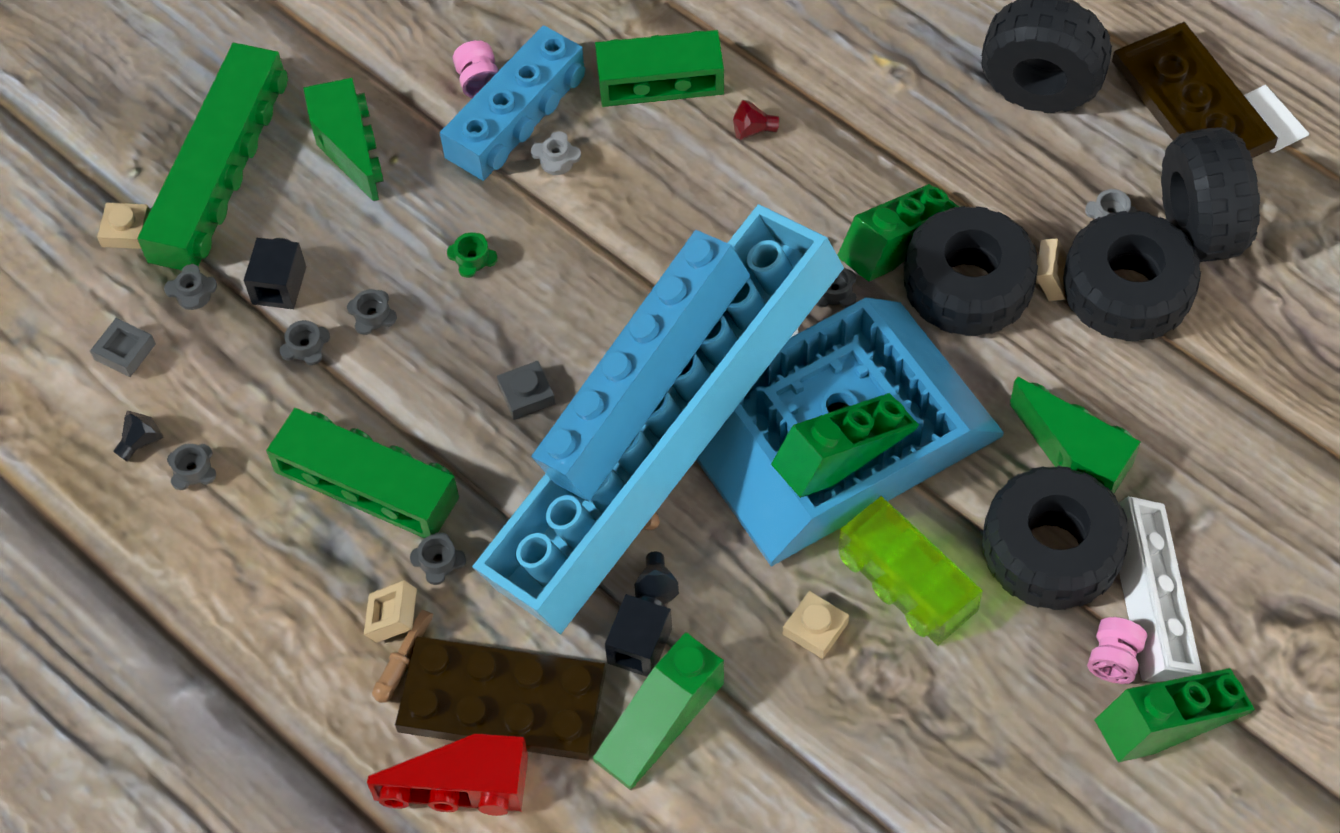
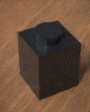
[243,237,306,310]
[605,594,672,677]

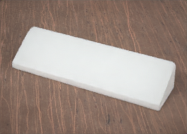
[1119,496,1202,682]

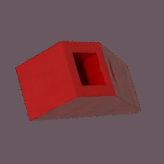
[367,734,528,816]

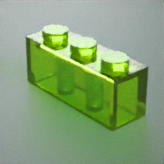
[838,496,983,646]

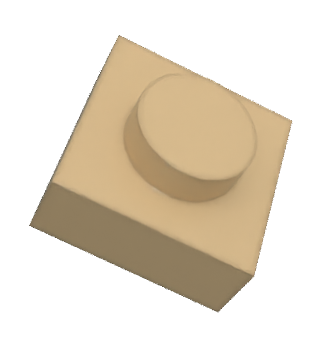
[97,203,150,249]
[1036,238,1067,301]
[364,580,417,643]
[783,591,849,659]

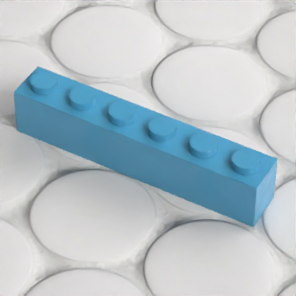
[531,230,751,502]

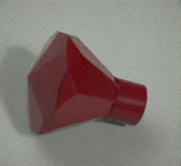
[733,99,779,140]

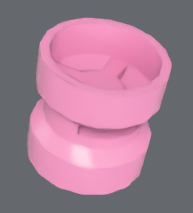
[452,40,499,98]
[1087,617,1147,684]

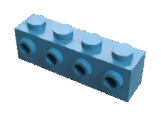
[440,25,585,181]

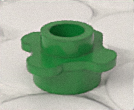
[447,232,498,278]

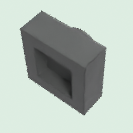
[90,318,156,377]
[497,361,556,420]

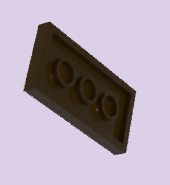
[1112,21,1278,158]
[395,636,606,761]

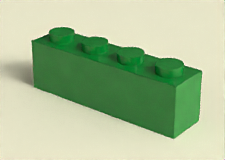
[266,408,459,539]

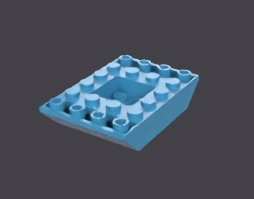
[696,297,1004,567]

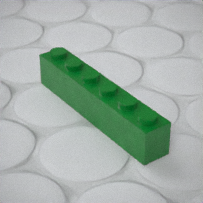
[137,42,288,271]

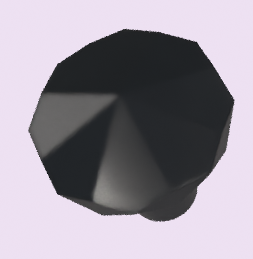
[113,410,164,462]
[634,551,679,604]

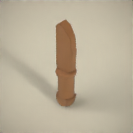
[372,610,433,703]

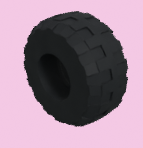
[981,0,1112,113]
[1161,127,1260,262]
[904,206,1038,336]
[1063,211,1201,341]
[982,466,1129,610]

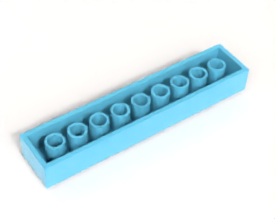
[472,204,844,635]

